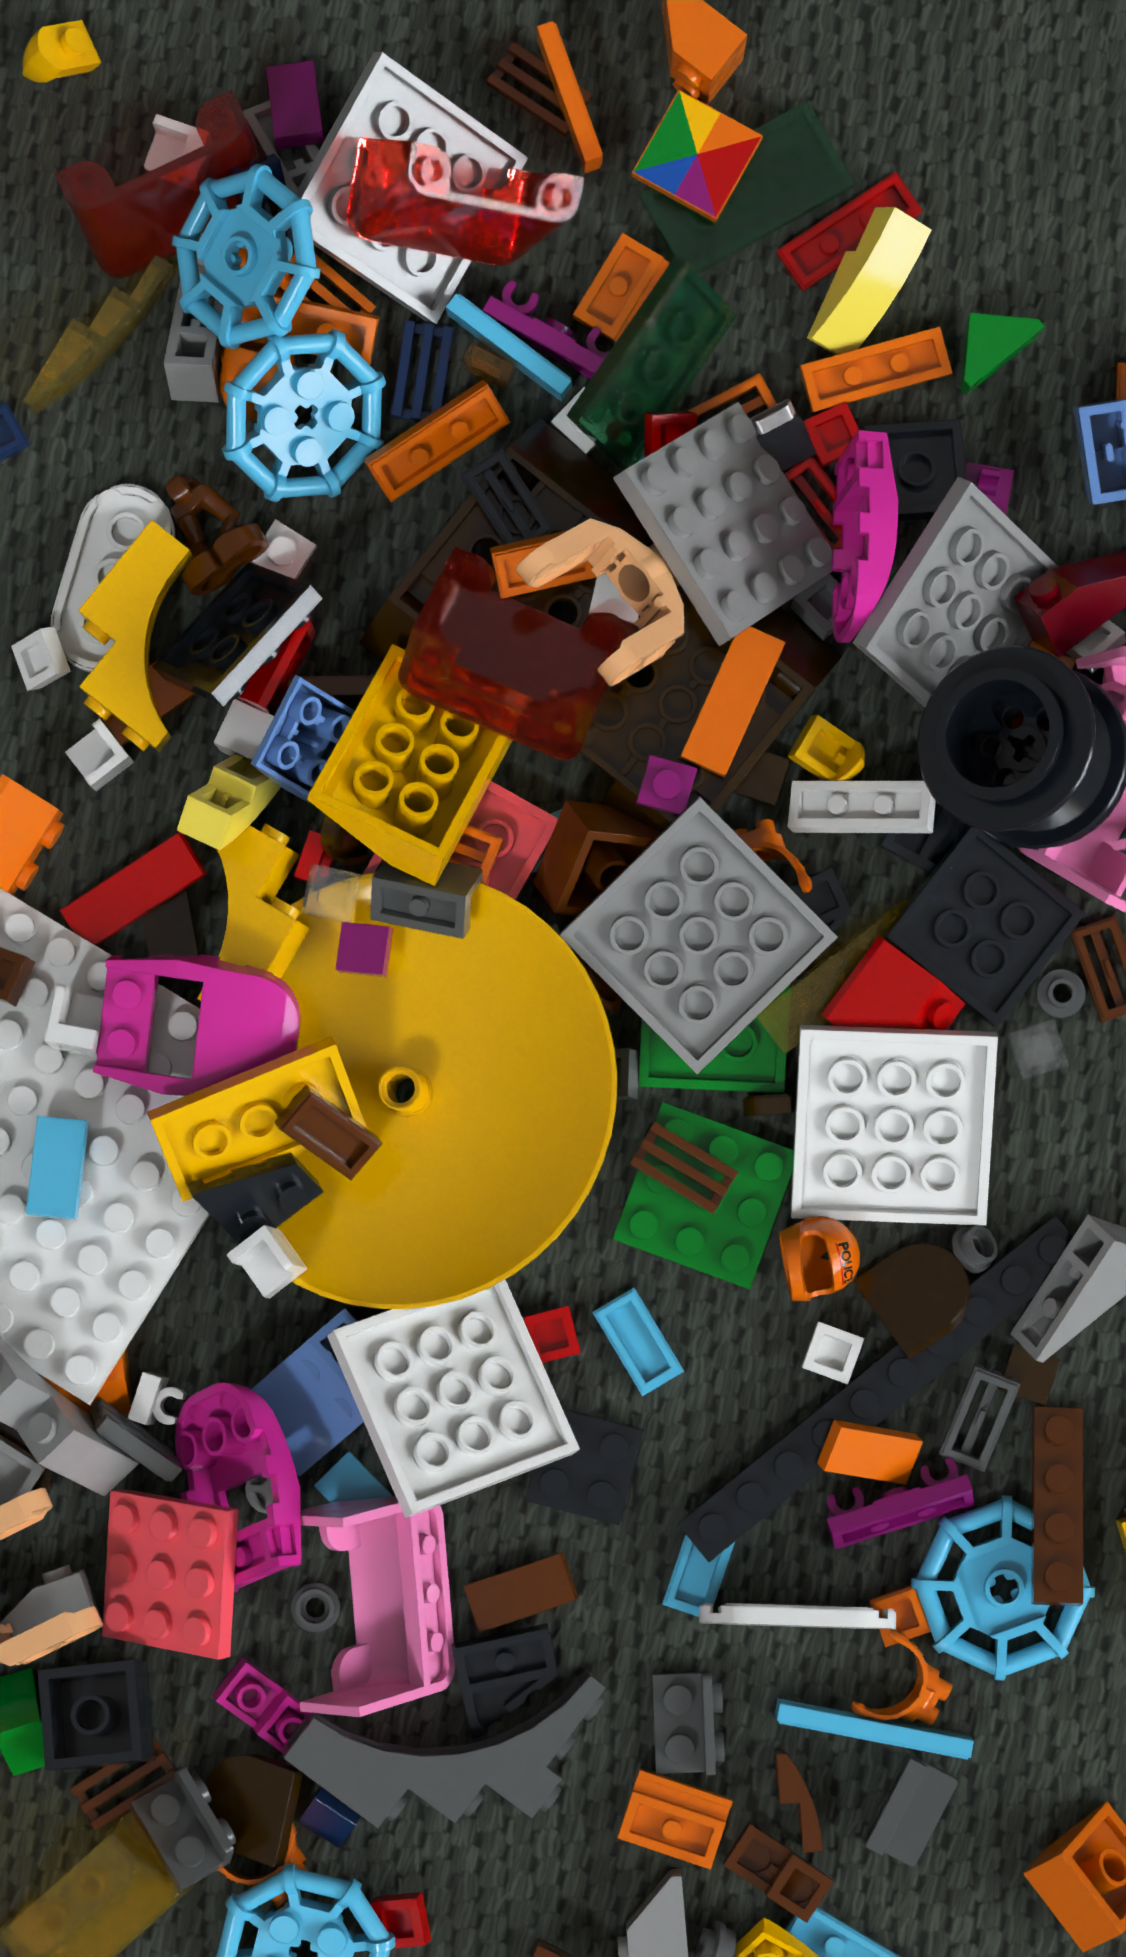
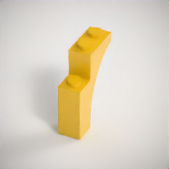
[78,520,193,752]
[197,823,310,1001]

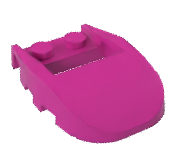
[832,430,898,643]
[93,954,301,1096]
[175,1382,301,1593]

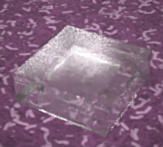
[301,864,361,923]
[1006,1019,1069,1080]

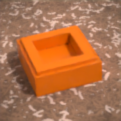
[869,1585,931,1647]

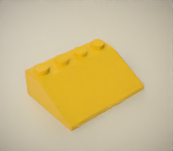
[307,644,524,886]

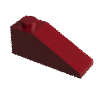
[1013,550,1126,658]

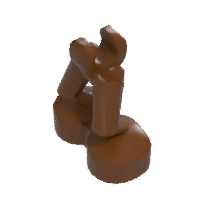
[166,475,269,595]

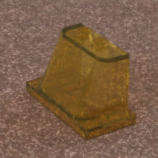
[0,1810,202,1957]

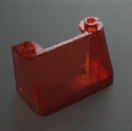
[54,90,272,279]
[347,137,584,266]
[398,547,635,759]

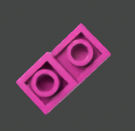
[212,1656,309,1752]

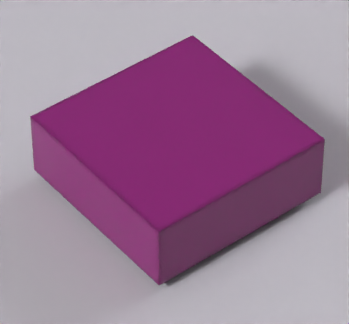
[335,922,393,977]

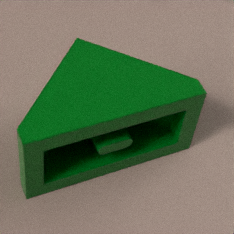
[960,313,1045,396]
[0,1667,45,1776]

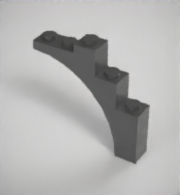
[281,1669,606,1828]

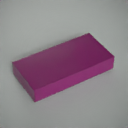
[266,61,324,149]

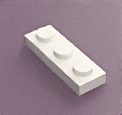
[787,781,936,833]

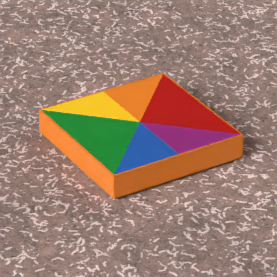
[631,90,763,223]

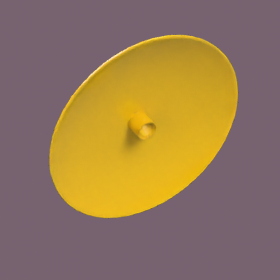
[276,873,617,1310]

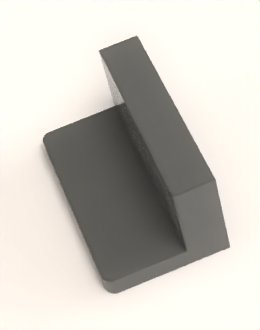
[370,861,483,939]
[862,1753,958,1867]

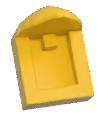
[23,20,101,83]
[787,715,865,781]

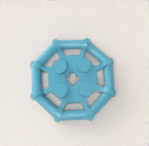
[171,164,321,349]
[222,329,386,502]
[911,1495,1095,1681]
[213,1863,396,1957]

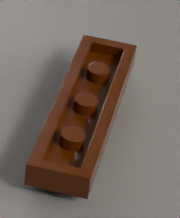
[1031,1406,1083,1606]

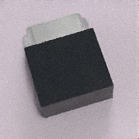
[750,399,816,472]

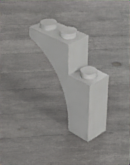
[0,1336,139,1497]

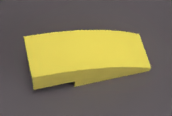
[807,207,931,355]
[177,754,281,850]

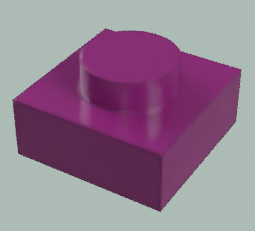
[636,755,697,816]

